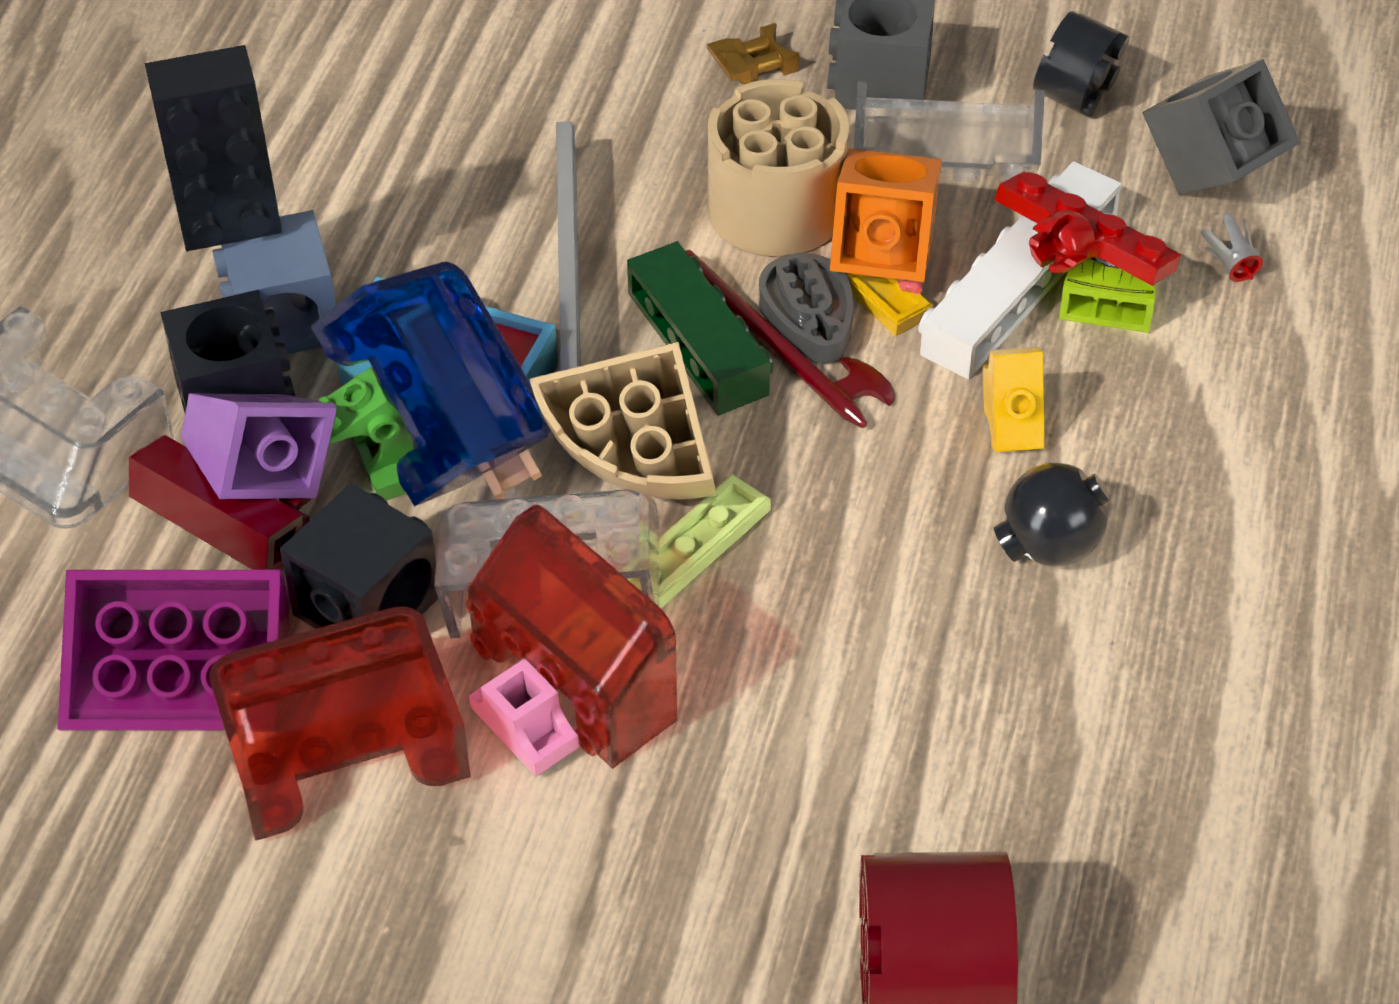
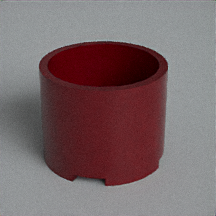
[859,851,1018,1004]

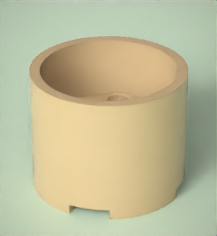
[708,79,849,257]

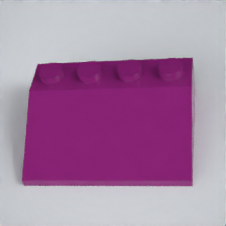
[57,570,290,731]

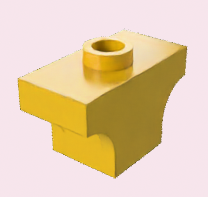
[983,347,1044,452]

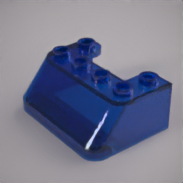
[310,262,550,507]

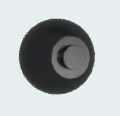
[994,463,1111,566]

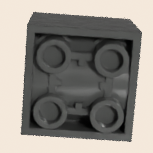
[827,0,935,116]
[1142,59,1300,195]

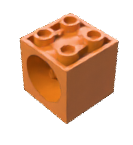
[830,148,942,282]

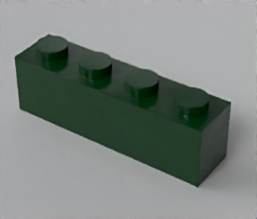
[627,241,773,416]

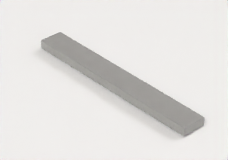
[556,122,581,371]

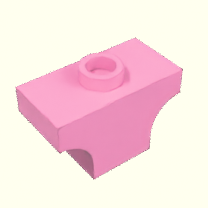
[469,658,580,777]

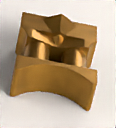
[707,23,799,85]

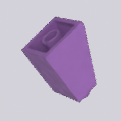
[181,393,337,499]

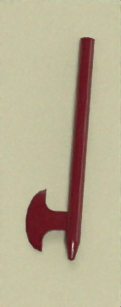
[686,250,895,428]

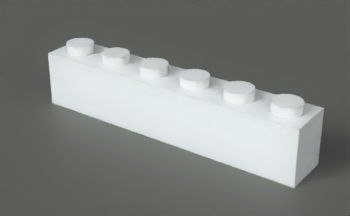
[918,161,1121,380]

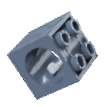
[212,210,340,354]

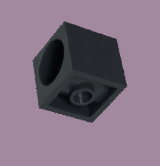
[160,290,296,413]
[280,483,440,664]

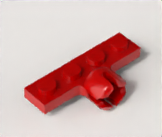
[995,171,1181,286]

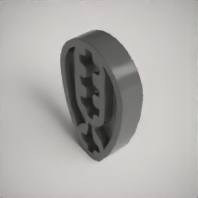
[758,253,854,363]

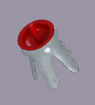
[1201,213,1263,282]

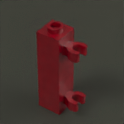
[128,434,311,570]

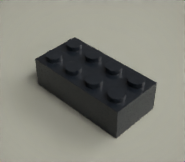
[144,45,282,252]

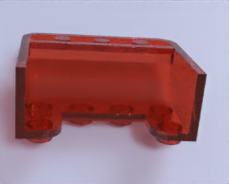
[466,504,677,769]
[209,606,471,841]

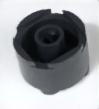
[1033,11,1130,118]

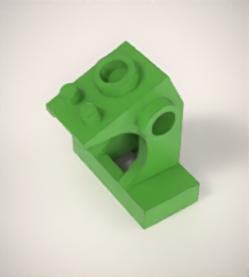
[318,367,426,500]

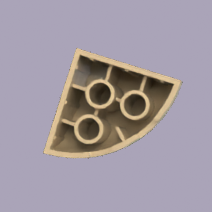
[529,342,716,500]

